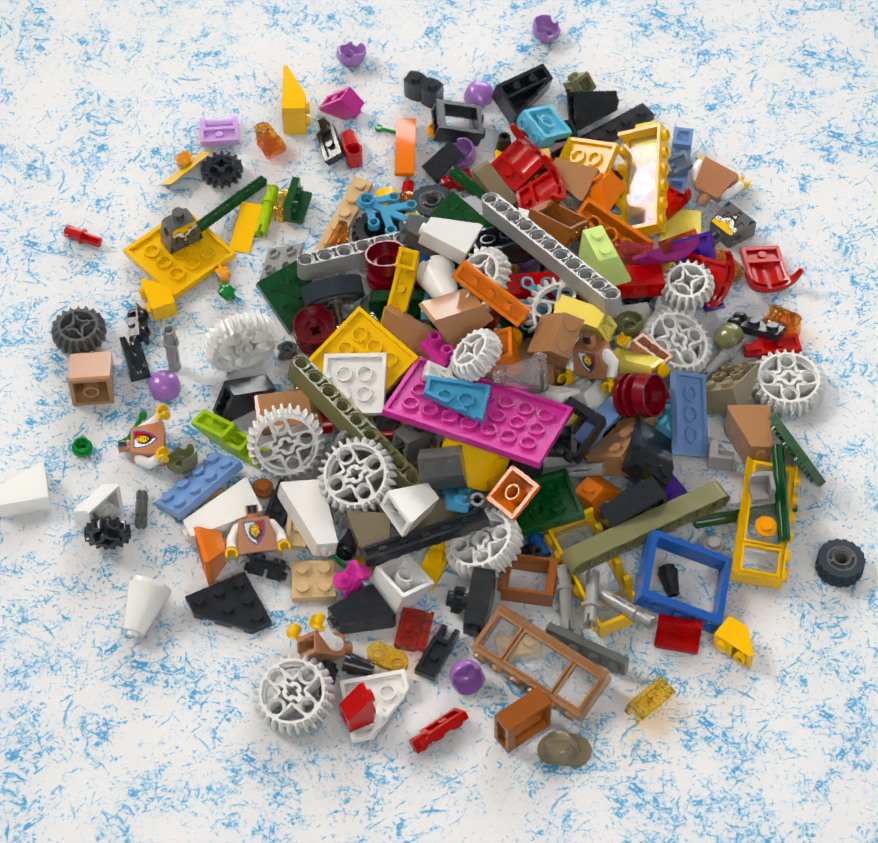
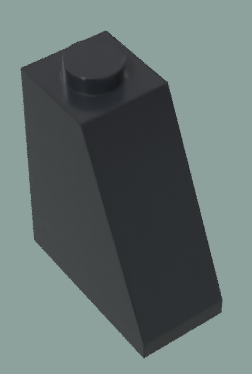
[567,91,619,131]
[212,374,276,421]
[463,566,496,637]
[326,583,396,634]

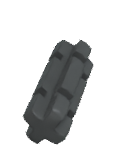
[135,490,148,529]

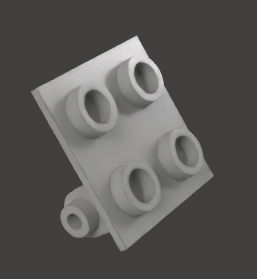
[259,243,304,280]

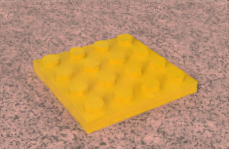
[123,211,236,300]
[309,306,419,417]

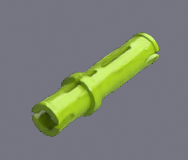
[254,184,279,238]

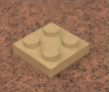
[291,559,336,603]

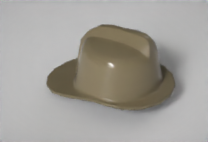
[537,730,592,767]

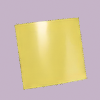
[660,210,702,248]

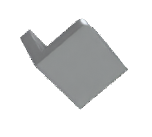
[707,439,735,472]
[748,471,776,504]

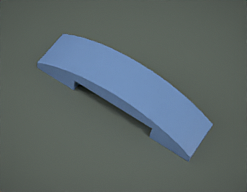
[667,127,694,194]
[573,396,622,451]

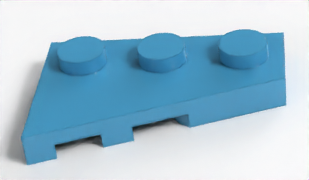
[424,375,491,424]
[441,487,480,513]

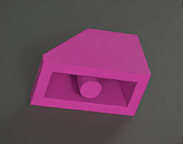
[318,87,365,120]

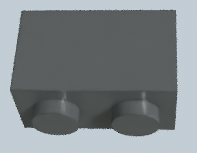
[417,445,468,490]

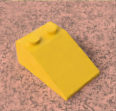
[282,65,311,134]
[442,437,510,492]

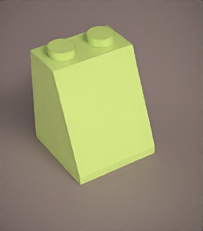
[578,225,631,286]

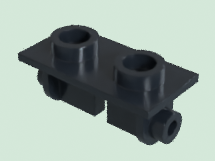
[127,302,150,345]
[244,552,291,582]

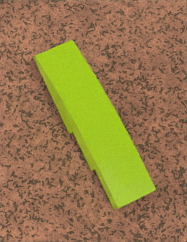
[191,409,269,469]

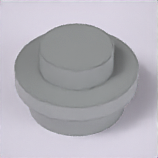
[703,535,725,553]

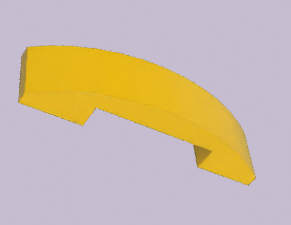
[380,246,420,325]

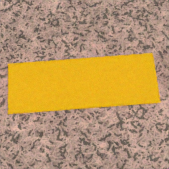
[160,152,211,185]
[229,202,262,253]

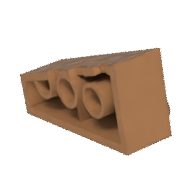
[382,305,449,359]
[585,416,657,476]

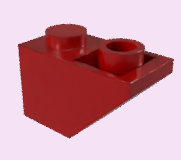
[339,682,376,733]

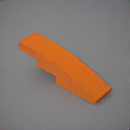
[395,118,416,176]

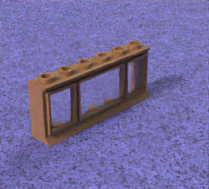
[469,603,612,723]

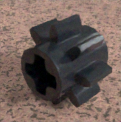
[446,586,468,614]

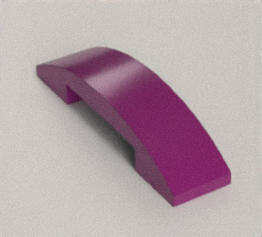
[632,237,700,266]

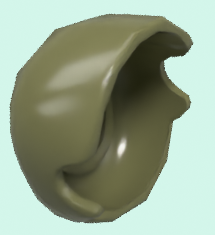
[614,311,644,338]
[713,322,745,350]
[166,444,198,474]

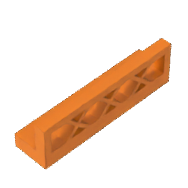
[452,260,531,327]

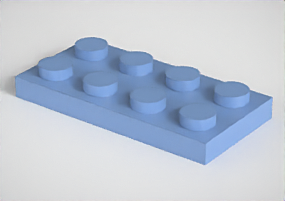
[670,370,708,458]
[155,451,244,520]

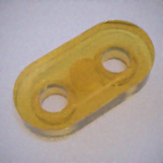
[272,188,289,223]
[367,642,409,672]

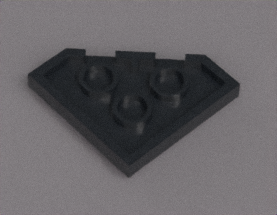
[185,571,272,634]

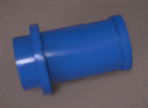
[527,532,551,558]

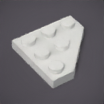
[323,353,388,416]
[339,669,409,743]

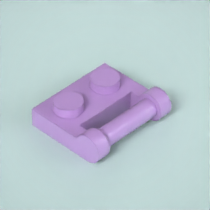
[199,116,239,147]

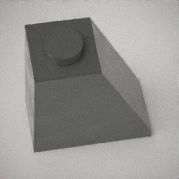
[400,214,452,261]

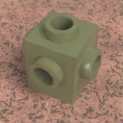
[563,71,597,94]

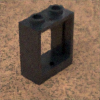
[431,99,486,147]
[550,396,607,465]

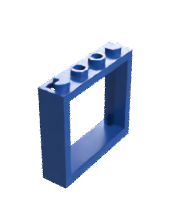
[633,529,733,634]

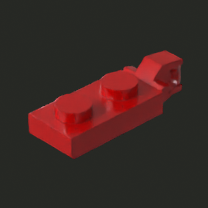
[743,333,802,358]
[409,708,469,753]

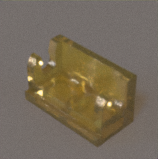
[624,676,676,723]

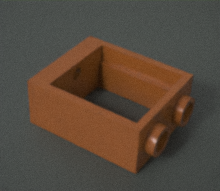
[528,199,590,247]
[497,554,559,607]
[494,687,552,753]

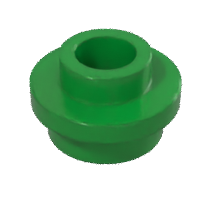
[217,283,236,302]
[72,437,93,457]

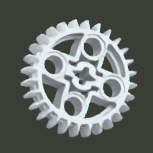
[525,277,593,345]
[638,307,712,379]
[203,310,279,373]
[751,349,827,419]
[247,403,325,480]
[317,437,397,513]
[444,507,524,580]
[252,653,335,736]

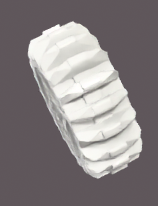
[459,246,513,289]
[661,259,715,312]
[449,328,503,382]

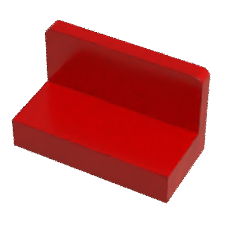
[654,614,703,655]

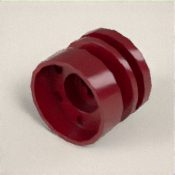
[365,240,406,291]
[293,304,337,356]
[612,373,667,417]

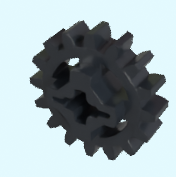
[200,151,243,189]
[84,516,131,550]

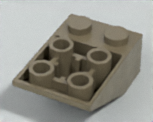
[706,361,760,415]

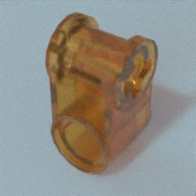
[254,122,286,159]
[762,304,802,336]

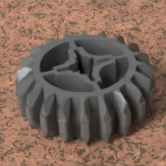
[51,305,107,354]

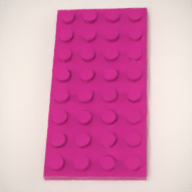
[382,356,573,469]

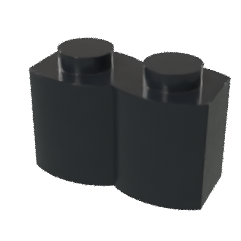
[404,70,444,108]

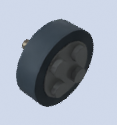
[301,272,365,325]

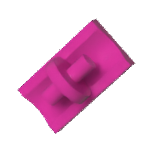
[419,331,454,368]
[332,560,371,598]

